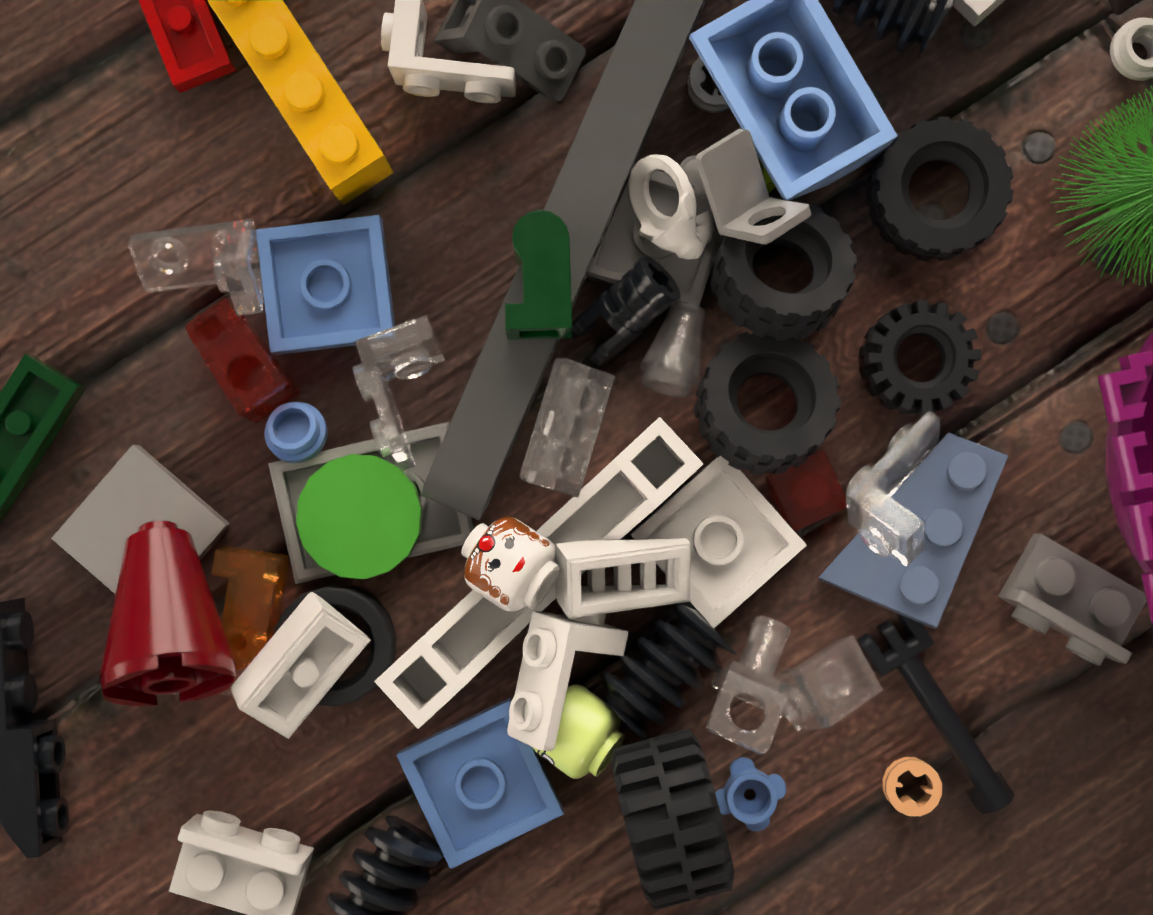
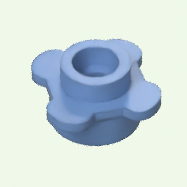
[715,757,786,831]

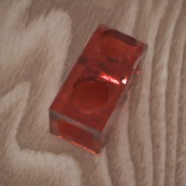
[185,296,301,423]

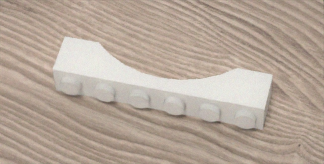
[374,417,703,729]

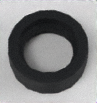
[273,584,397,707]

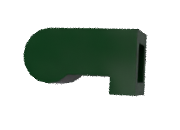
[505,210,572,340]

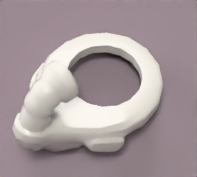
[628,154,714,260]

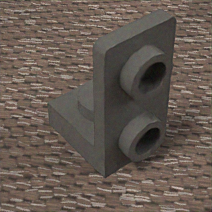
[434,0,586,101]

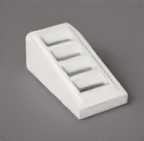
[554,538,690,619]

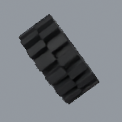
[858,300,981,415]

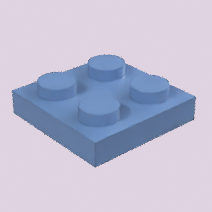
[256,215,397,355]
[396,697,564,869]

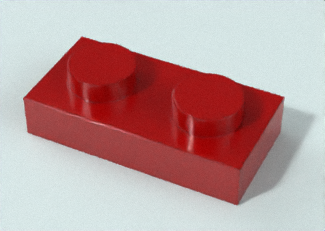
[138,0,237,93]

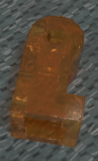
[212,546,290,670]

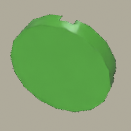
[296,454,423,579]

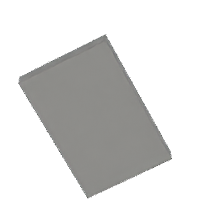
[268,422,475,584]

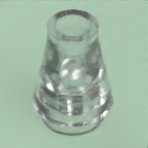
[640,301,707,398]

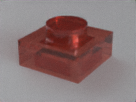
[765,450,850,531]

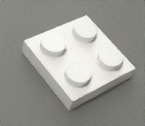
[630,456,807,628]

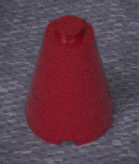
[99,521,236,706]

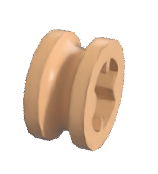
[882,757,942,817]

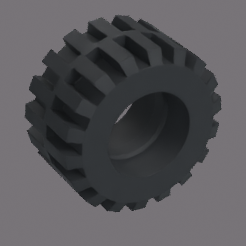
[611,729,735,910]

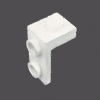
[381,0,517,103]
[507,611,629,751]

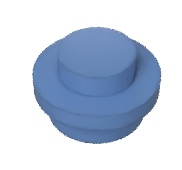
[264,402,328,463]

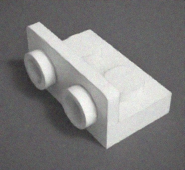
[169,810,314,915]

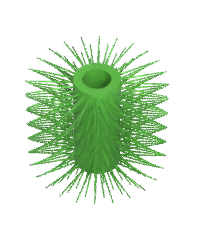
[1050,86,1153,287]

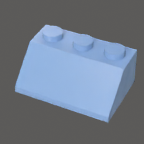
[689,0,897,201]

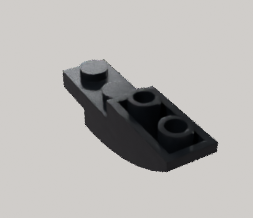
[0,598,69,858]

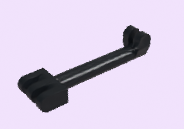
[856,614,1015,814]

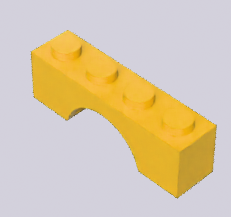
[207,0,394,205]

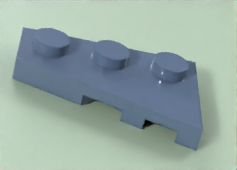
[818,433,1008,629]

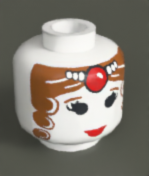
[461,516,560,612]

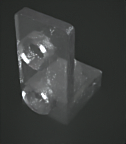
[128,219,264,316]
[352,315,445,471]

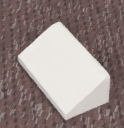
[231,592,370,739]

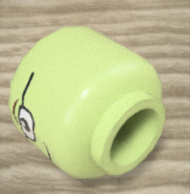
[532,684,625,779]

